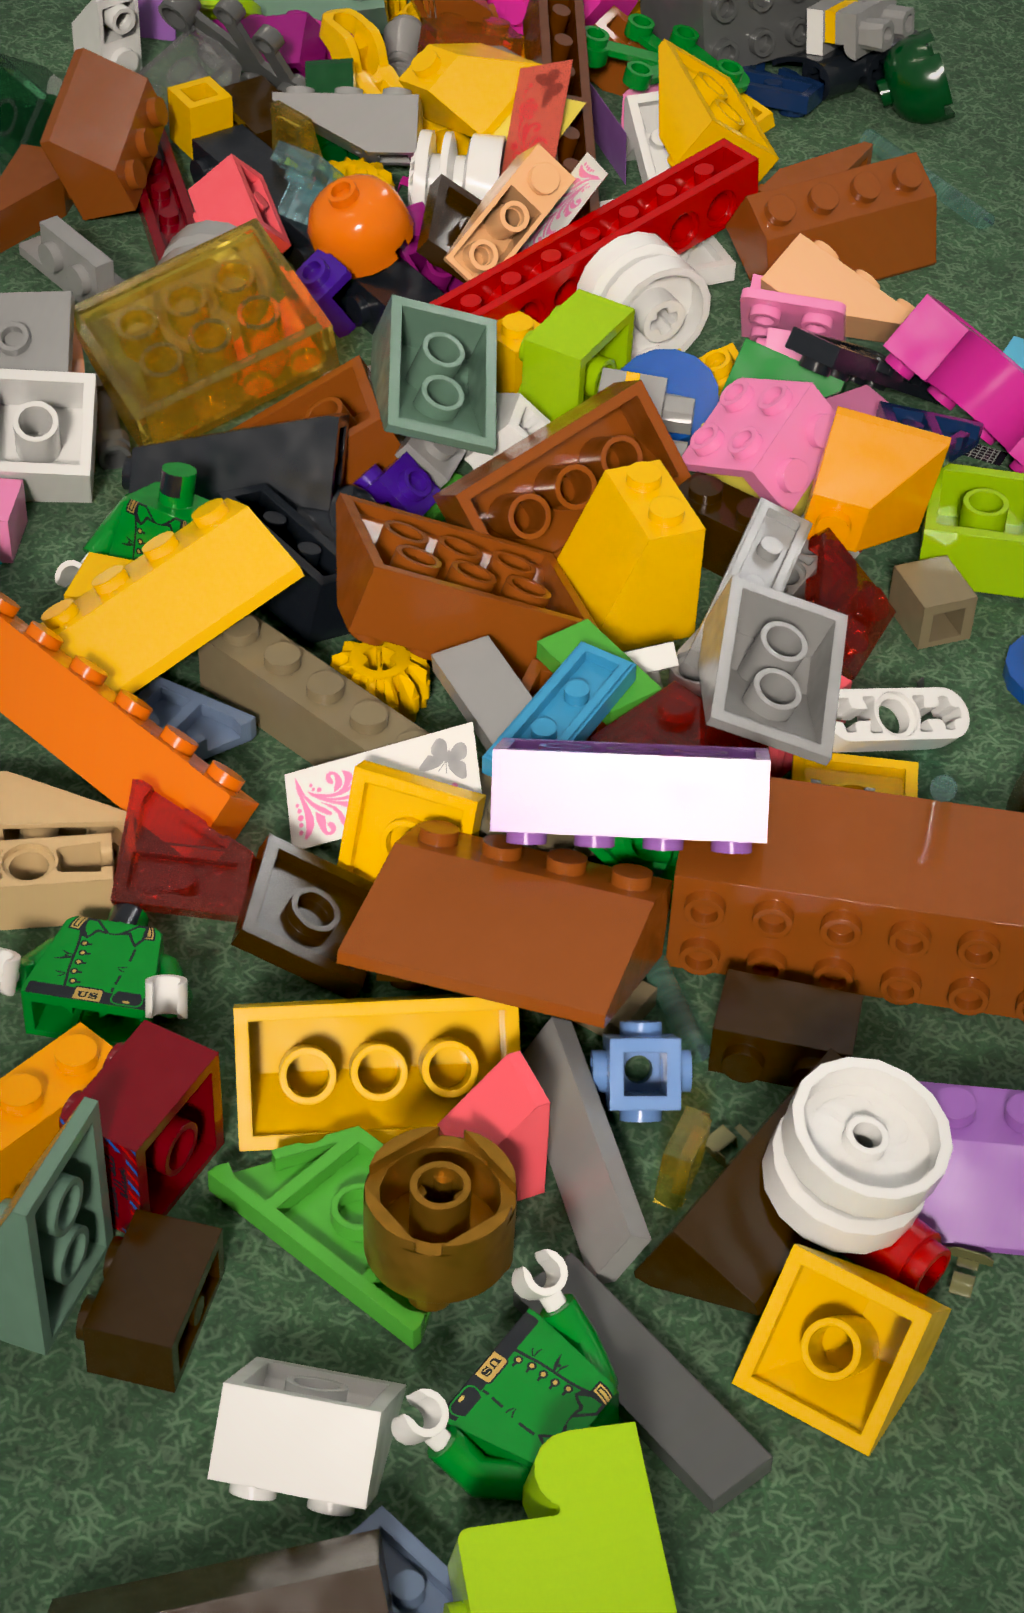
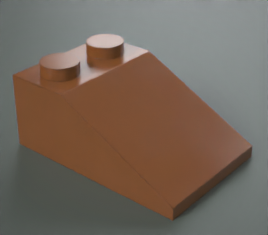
[231,355,405,487]

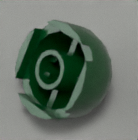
[876,28,955,125]

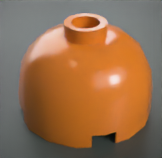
[307,174,414,279]

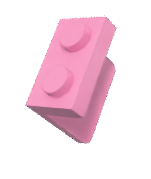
[740,274,846,342]
[682,378,836,512]

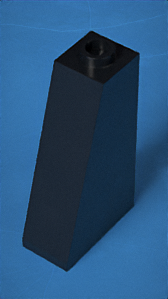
[122,412,350,511]

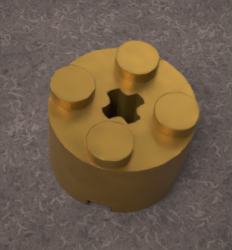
[363,1126,517,1312]

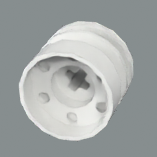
[408,129,507,206]

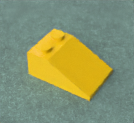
[658,38,779,183]

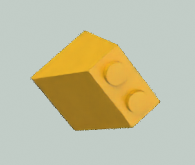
[557,459,706,651]

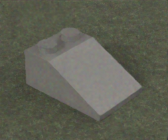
[698,575,848,766]

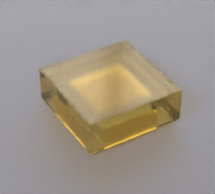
[653,1106,712,1211]

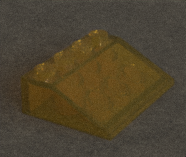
[74,218,340,446]

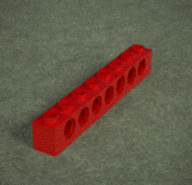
[429,138,759,324]

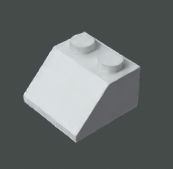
[207,1357,406,1516]

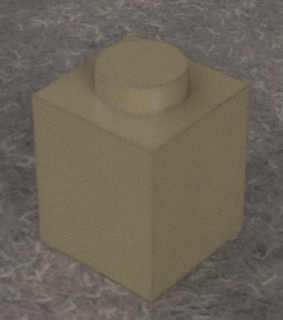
[887,555,978,650]

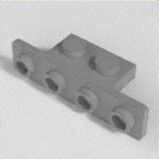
[19,216,158,343]

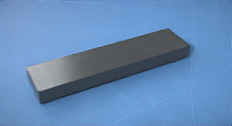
[513,1253,773,1514]

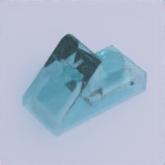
[270,140,345,226]

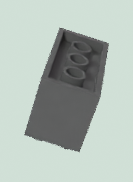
[640,0,821,67]

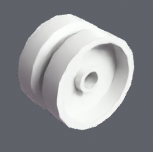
[576,231,711,360]
[762,1057,953,1254]

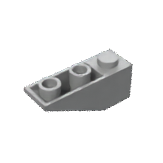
[272,86,424,166]

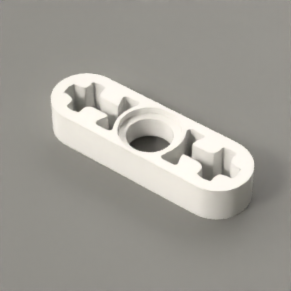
[832,687,970,753]

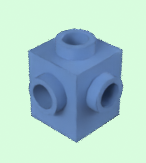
[590,1020,692,1122]

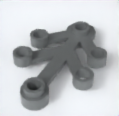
[158,0,306,92]

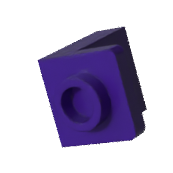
[285,249,356,338]
[352,451,441,516]

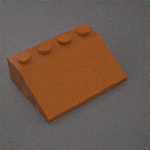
[336,493,598,681]
[336,820,673,1028]

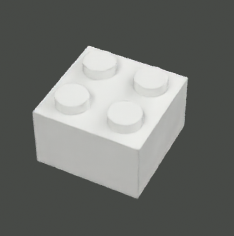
[0,368,98,503]

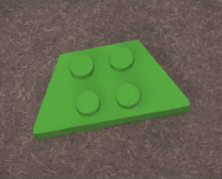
[207,1126,432,1350]

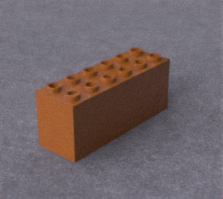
[665,777,1024,1022]

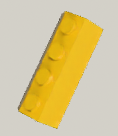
[40,498,305,694]
[233,994,520,1152]

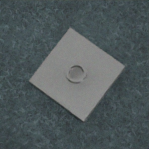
[0,291,75,372]

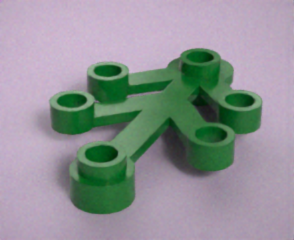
[585,13,750,95]

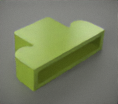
[443,1422,677,1613]

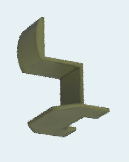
[692,1123,752,1167]
[946,1247,994,1298]

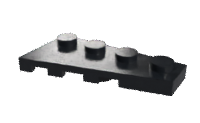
[785,326,943,406]

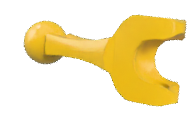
[319,8,470,155]

